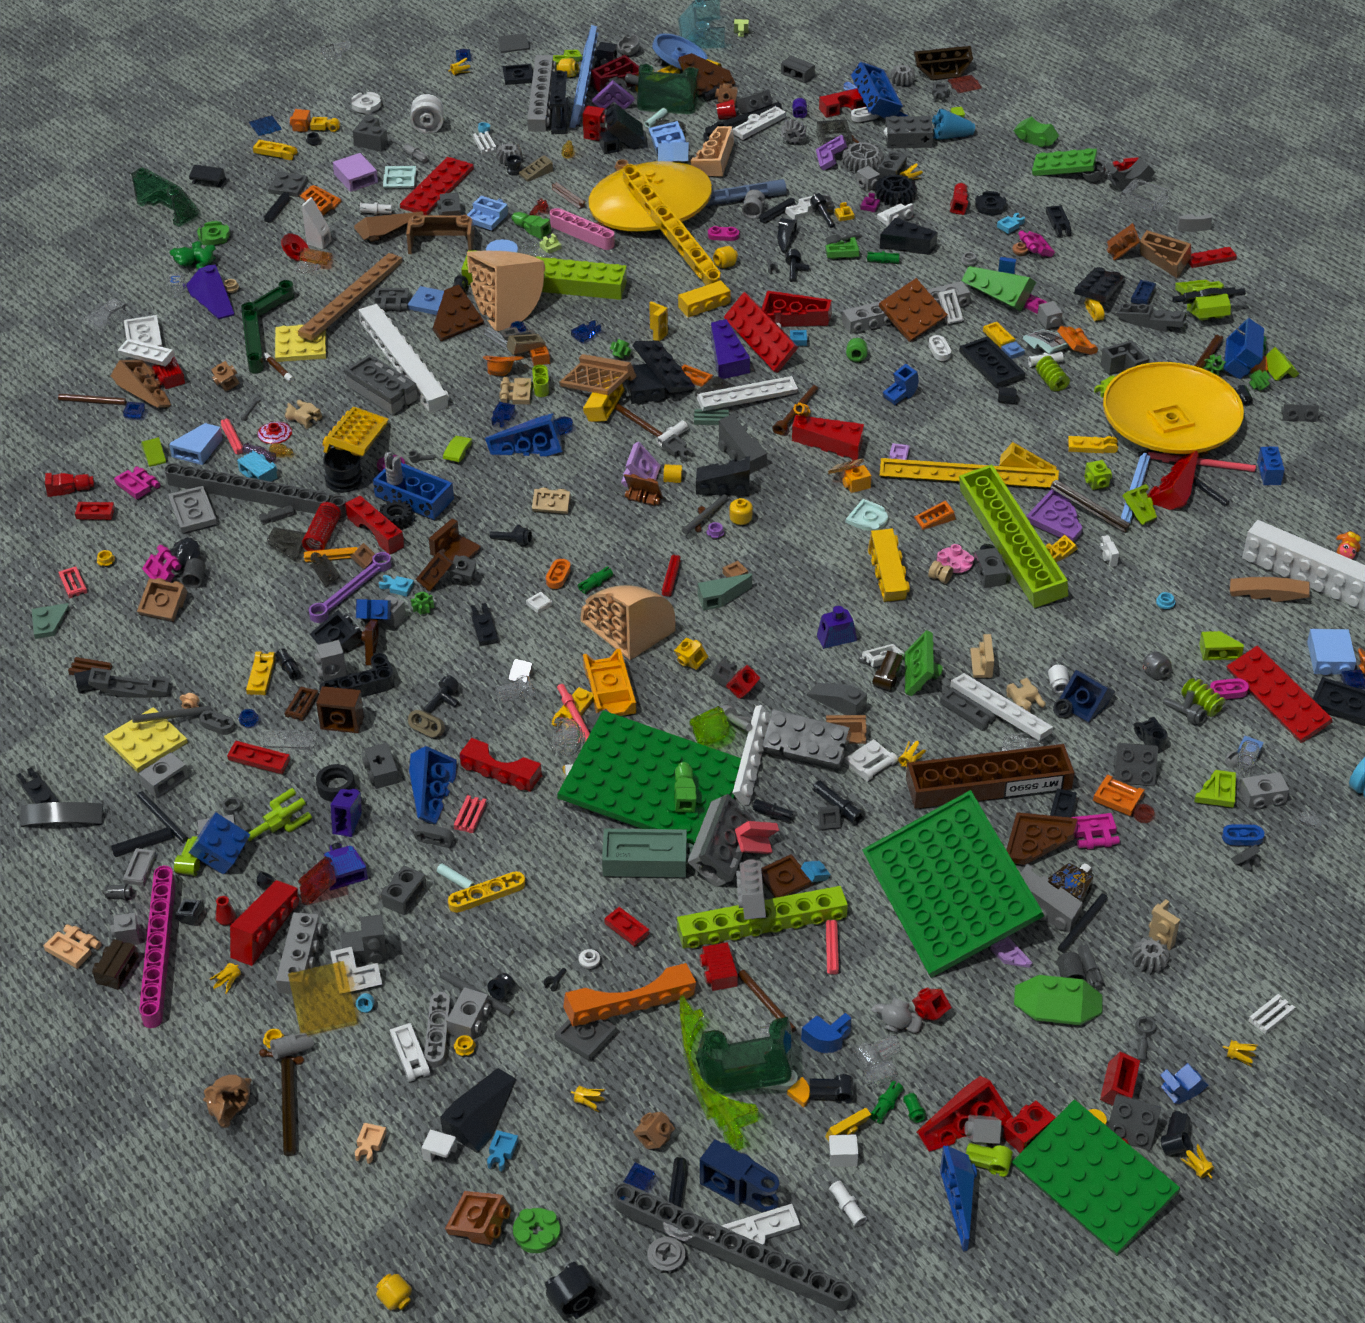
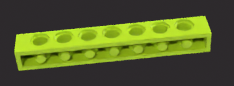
[677,886,848,949]

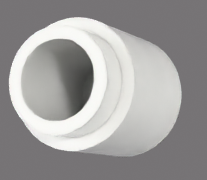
[1048,665,1070,694]

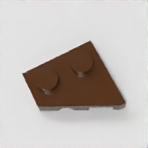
[362,619,379,666]

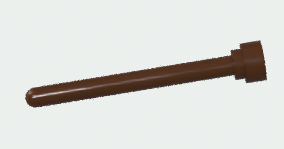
[772,385,818,436]

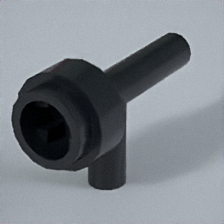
[810,193,835,227]
[785,249,809,282]
[490,525,532,546]
[423,675,459,713]

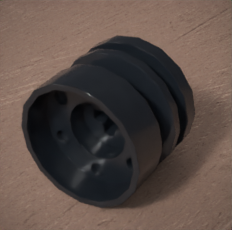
[323,447,362,493]

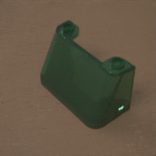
[637,64,699,114]
[131,168,199,227]
[696,1017,793,1095]

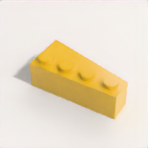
[868,528,910,602]

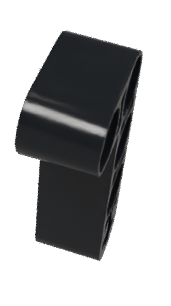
[319,653,395,698]

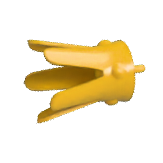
[448,58,470,75]
[900,164,923,180]
[898,741,926,768]
[210,963,241,994]
[1223,1040,1258,1067]
[571,1085,606,1112]
[1180,1144,1215,1179]

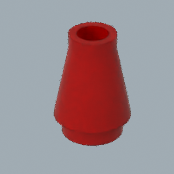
[215,896,236,925]

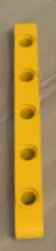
[623,164,721,285]

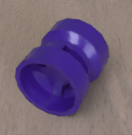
[792,98,807,118]

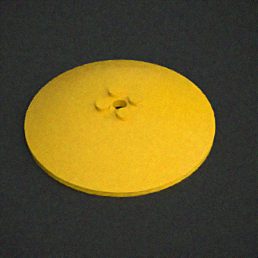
[588,161,712,231]
[1103,362,1244,454]

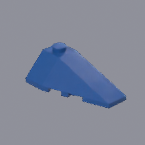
[485,413,562,456]
[409,746,457,824]
[940,1145,977,1251]

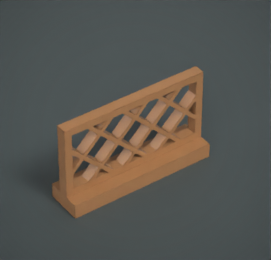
[559,354,636,395]

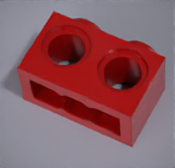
[1003,1100,1056,1153]

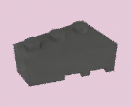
[718,412,767,474]

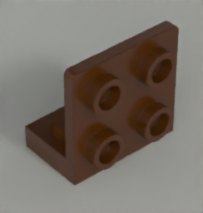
[429,518,481,561]

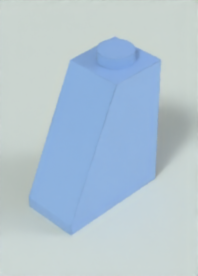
[169,423,223,465]

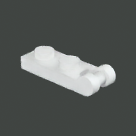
[390,1023,430,1082]

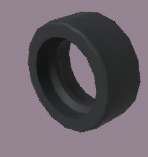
[316,764,355,802]

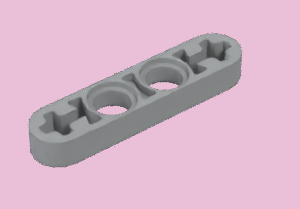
[424,992,450,1068]

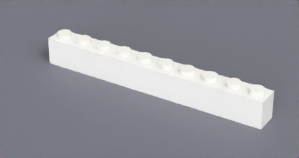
[359,304,449,413]

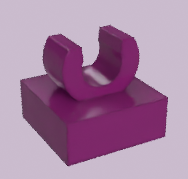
[860,193,880,212]

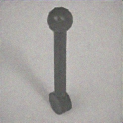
[240,397,260,421]

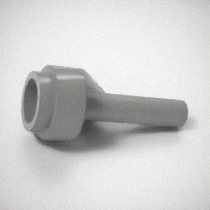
[717,705,752,731]

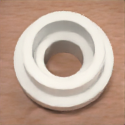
[579,949,600,969]

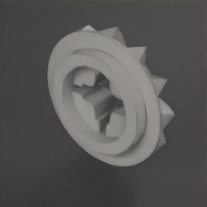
[647,1237,685,1273]

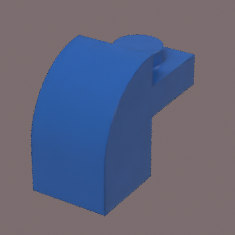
[883,364,919,405]
[356,599,391,619]
[801,1013,852,1053]
[1160,1063,1209,1104]

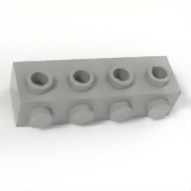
[736,860,766,919]
[276,913,323,995]

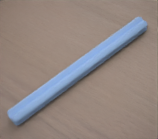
[1121,453,1151,523]

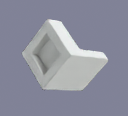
[421,1130,457,1163]
[829,1135,858,1167]

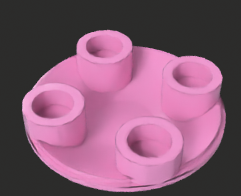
[937,544,974,573]

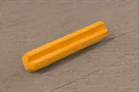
[304,547,358,562]

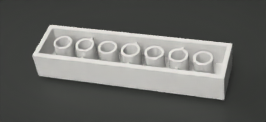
[1242,520,1365,611]

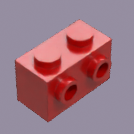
[583,106,607,141]

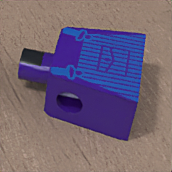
[817,606,857,649]
[330,789,362,837]
[324,842,368,891]

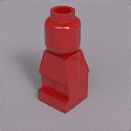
[950,183,968,215]
[45,473,94,497]

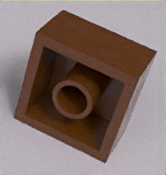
[316,686,364,734]

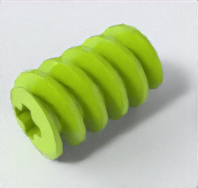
[1036,356,1070,392]
[1181,678,1226,717]

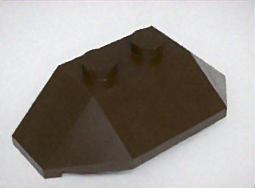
[914,46,973,80]

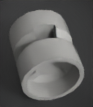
[742,190,765,219]

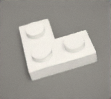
[330,947,382,994]

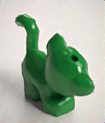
[169,241,216,270]

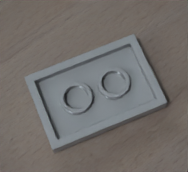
[168,486,217,533]

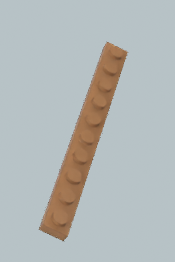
[298,253,402,341]

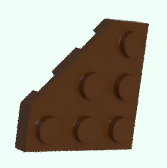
[678,53,735,97]
[433,284,484,341]
[1006,812,1078,865]

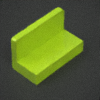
[1266,347,1299,381]

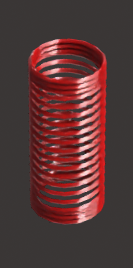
[302,502,341,551]

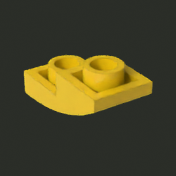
[1046,535,1078,562]

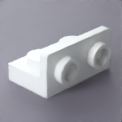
[877,203,914,226]

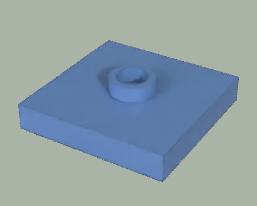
[407,286,444,315]

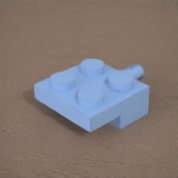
[649,121,685,155]
[467,196,508,231]

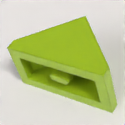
[141,437,166,467]

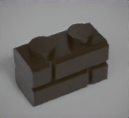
[92,939,139,990]

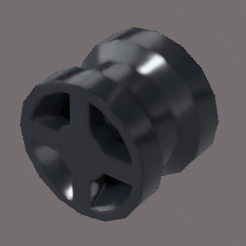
[487,973,515,1000]

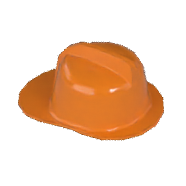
[483,356,523,376]

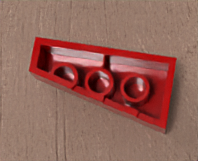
[230,880,299,966]

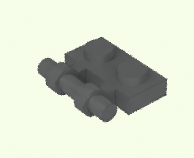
[374,288,409,312]

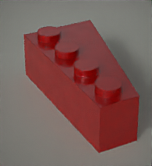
[762,290,832,327]
[792,415,864,461]

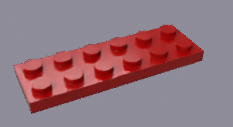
[400,157,474,215]
[724,292,799,373]
[1226,645,1333,743]

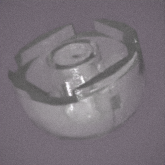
[551,717,585,757]

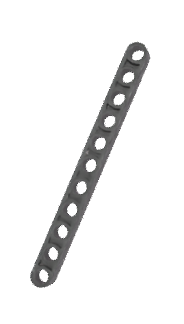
[165,463,347,518]
[613,1183,852,1311]

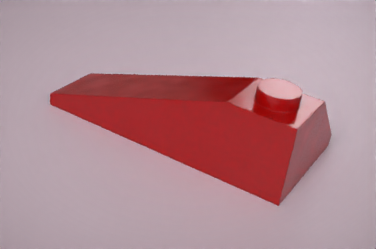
[1147,451,1198,510]
[916,1076,1013,1152]

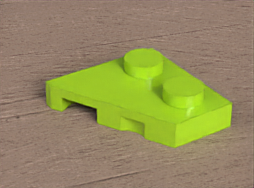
[1122,484,1157,525]
[1194,770,1236,808]

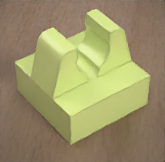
[734,19,749,37]
[539,234,562,254]

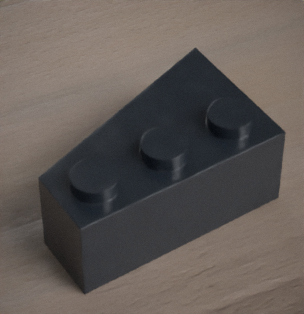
[879,218,938,255]
[696,456,750,496]

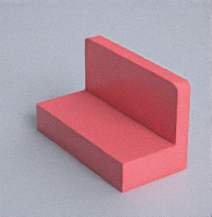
[735,821,779,854]

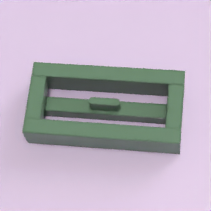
[694,409,729,425]

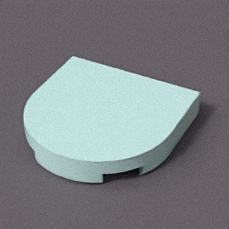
[845,499,888,531]

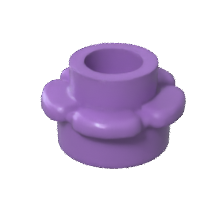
[706,522,724,538]

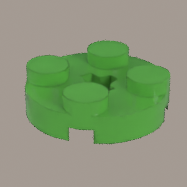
[197,221,230,246]
[513,1208,560,1253]

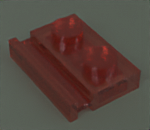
[298,856,336,905]

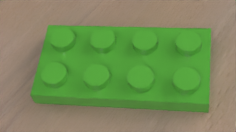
[1032,148,1098,176]

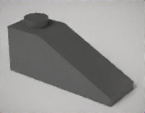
[807,683,867,715]

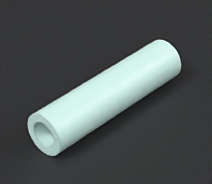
[644,108,668,128]
[437,863,475,889]

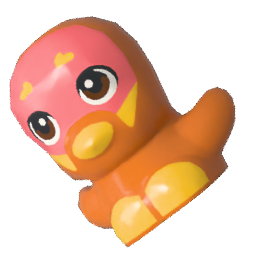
[1336,531,1361,560]

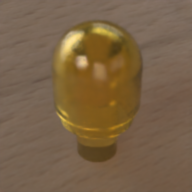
[561,140,574,158]
[269,443,293,457]

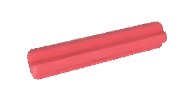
[221,418,244,455]
[826,920,839,975]

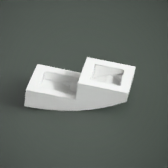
[785,196,816,220]

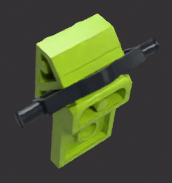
[1172,279,1246,320]

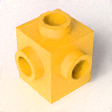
[674,637,708,670]

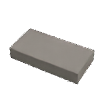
[123,848,157,886]

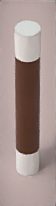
[262,352,295,383]

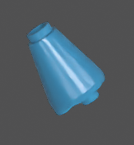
[932,109,975,140]

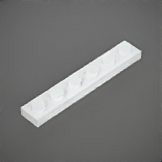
[697,376,798,411]
[950,673,1053,741]
[733,705,771,805]

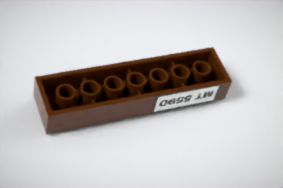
[906,744,1075,809]

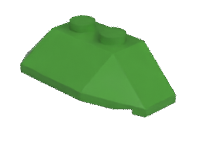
[1014,975,1102,1025]

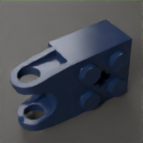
[700,1139,779,1213]

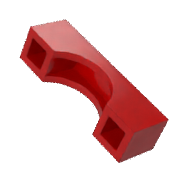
[345,496,404,555]
[459,738,542,792]

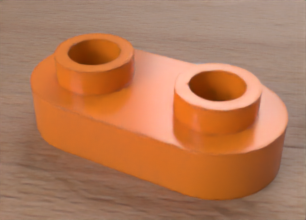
[546,559,571,589]

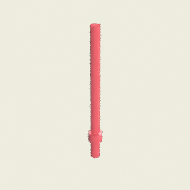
[1148,452,1256,472]
[557,684,590,742]

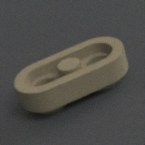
[408,710,445,737]

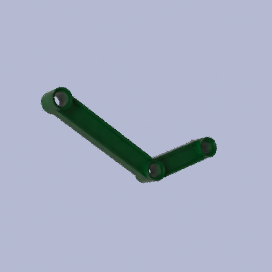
[241,280,295,374]

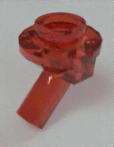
[529,198,549,216]

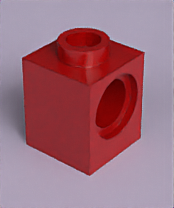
[726,665,760,699]

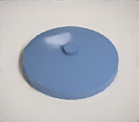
[652,33,708,69]

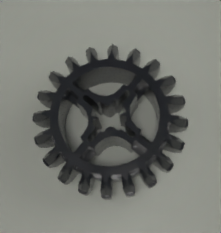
[875,174,917,207]

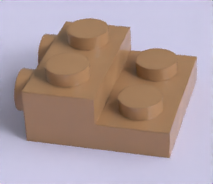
[137,578,188,622]

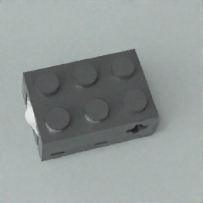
[884,115,933,148]

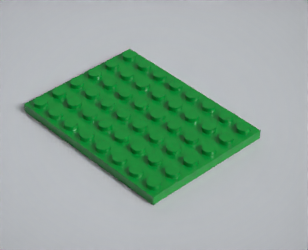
[557,710,742,845]
[862,790,1045,978]

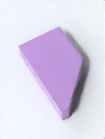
[889,443,910,460]
[991,936,1032,968]

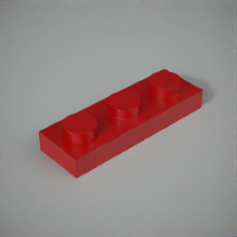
[1188,247,1237,268]
[227,740,291,774]

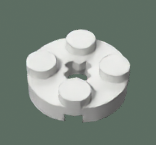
[351,92,381,115]

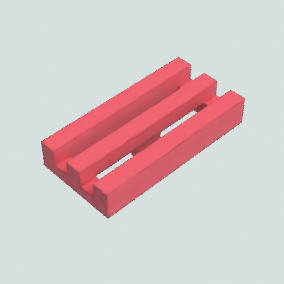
[58,567,87,599]
[454,795,487,833]

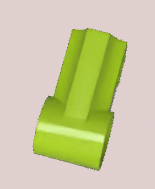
[174,836,200,876]
[966,1143,1013,1177]

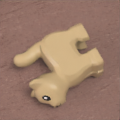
[285,400,322,429]
[1006,678,1046,712]

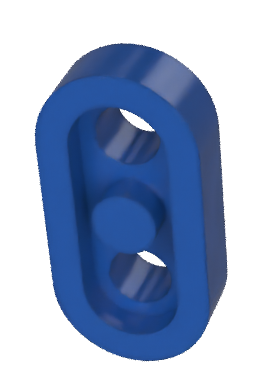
[1222,824,1265,846]

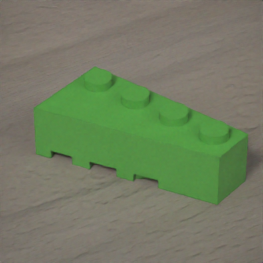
[961,266,1037,311]

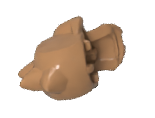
[203,1074,252,1128]

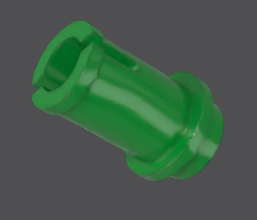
[903,1093,926,1123]

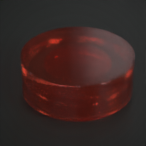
[1133,804,1155,823]

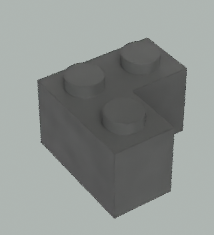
[352,116,388,152]
[1100,340,1150,374]
[341,914,387,966]

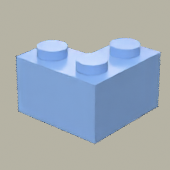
[658,139,689,163]

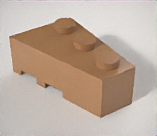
[1140,230,1191,278]

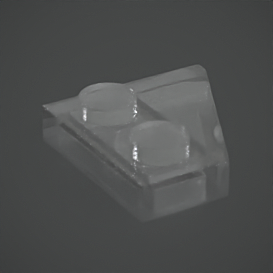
[1002,732,1044,751]

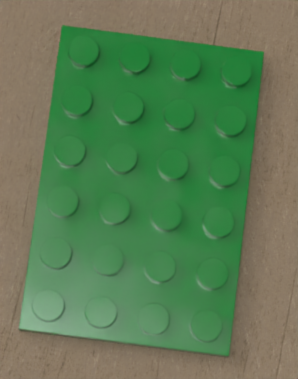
[1012,1099,1180,1256]

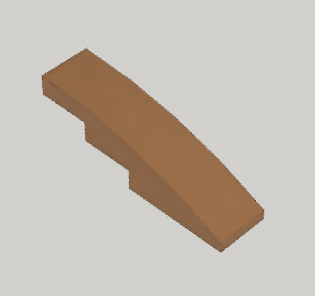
[1230,577,1310,602]

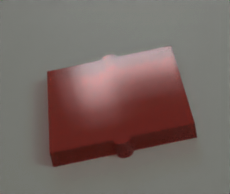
[948,75,982,93]

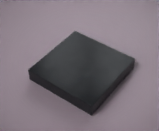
[502,64,533,85]

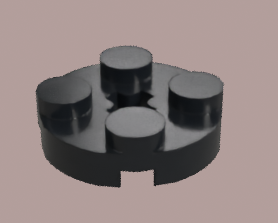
[975,191,1007,215]

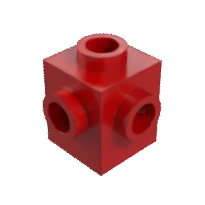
[912,987,952,1021]

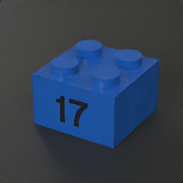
[188,812,250,874]

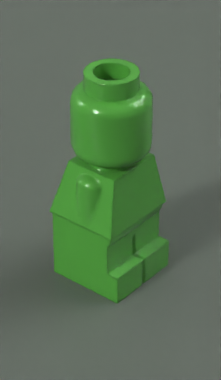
[512,212,551,239]
[674,762,696,812]

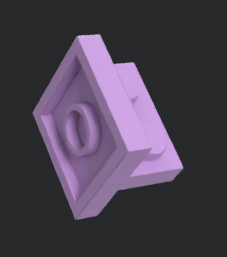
[621,442,661,487]

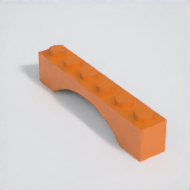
[563,963,696,1027]

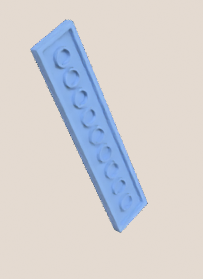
[569,25,598,128]

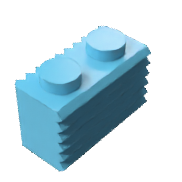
[237,450,278,482]

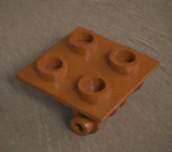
[1106,223,1140,261]
[624,474,663,506]

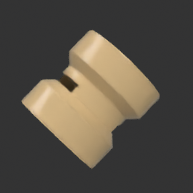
[928,560,953,584]

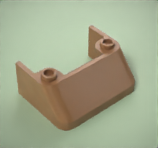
[406,215,475,254]

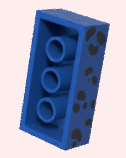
[851,62,903,118]
[373,463,454,520]

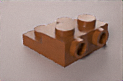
[445,1191,511,1245]

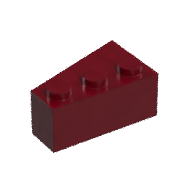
[590,55,644,92]

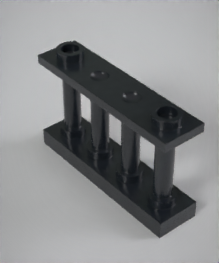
[550,70,568,134]

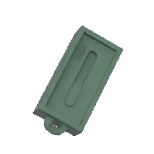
[602,828,694,877]

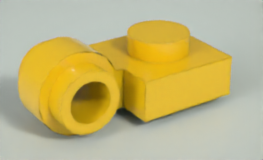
[310,117,340,132]

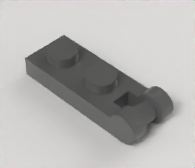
[940,687,995,731]

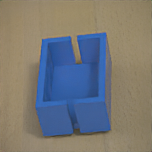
[1224,318,1264,379]

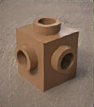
[715,83,738,103]
[211,361,240,392]
[633,1112,675,1149]

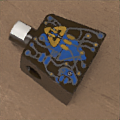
[1048,863,1093,905]

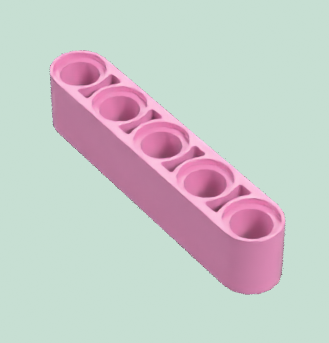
[550,208,615,250]

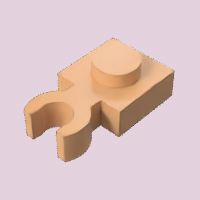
[355,1123,387,1164]

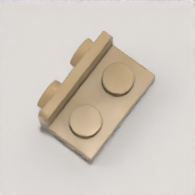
[532,488,571,514]
[970,634,994,678]

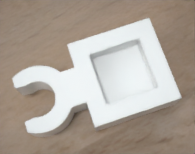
[1100,535,1119,567]

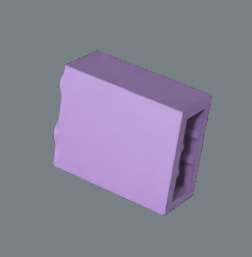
[333,153,378,192]

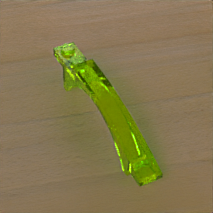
[680,995,758,1151]

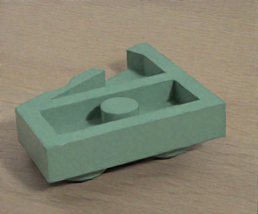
[32,603,70,639]

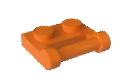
[1057,326,1098,355]
[1093,774,1145,816]

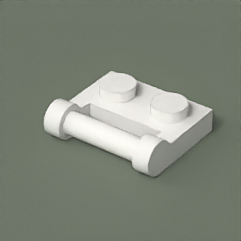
[844,739,898,782]

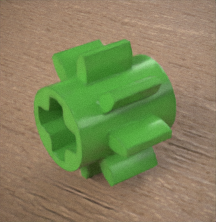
[610,339,632,359]
[1203,354,1226,375]
[1249,369,1271,391]
[411,592,435,615]

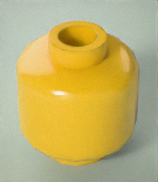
[556,58,579,77]
[713,246,738,268]
[729,498,753,525]
[376,1273,412,1310]

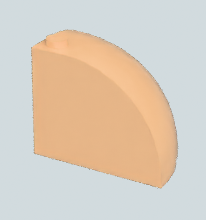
[467,250,545,331]
[581,585,676,660]

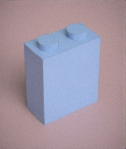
[1307,629,1356,675]

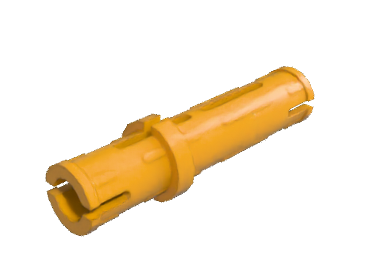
[793,403,811,416]

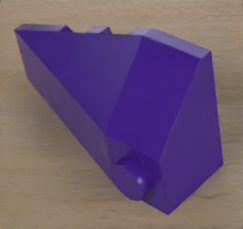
[186,265,235,319]

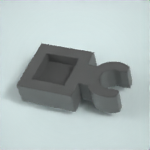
[932,82,948,102]
[662,434,694,462]
[711,656,736,688]

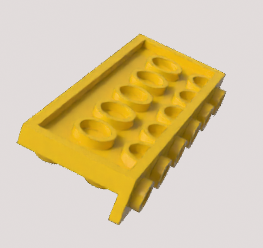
[322,406,389,456]

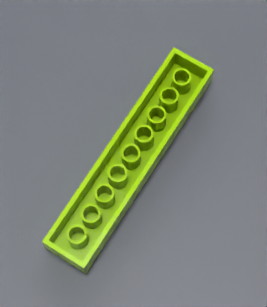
[461,250,627,300]
[959,464,1068,608]

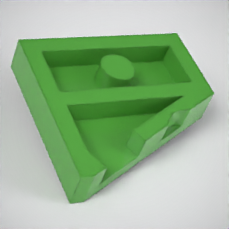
[825,237,859,259]

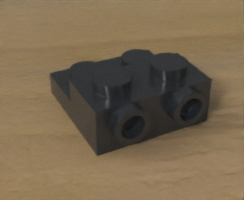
[310,610,362,651]

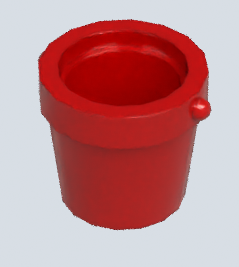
[716,99,736,119]

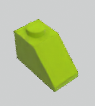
[1199,631,1244,661]

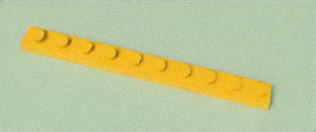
[880,458,1059,488]

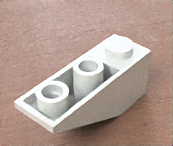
[302,197,332,249]

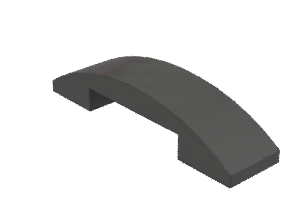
[88,667,170,698]
[20,802,103,826]

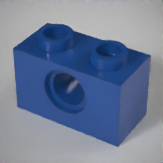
[1257,446,1284,485]

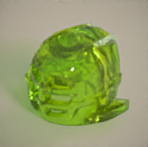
[689,706,730,746]

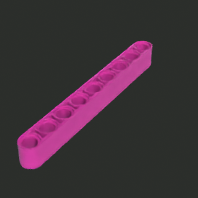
[139,865,176,1028]

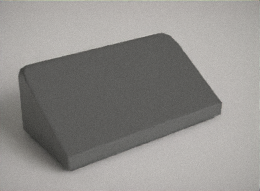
[498,33,529,53]

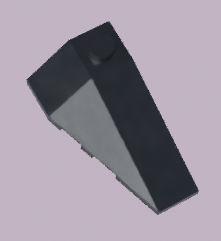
[440,1068,516,1153]

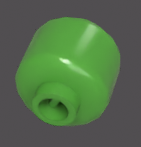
[846,338,868,362]

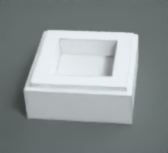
[526,592,553,613]

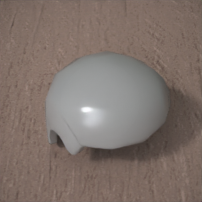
[617,34,640,56]

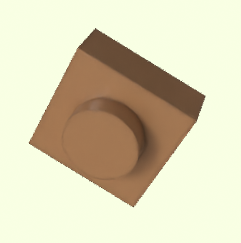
[350,543,375,569]
[723,561,748,578]

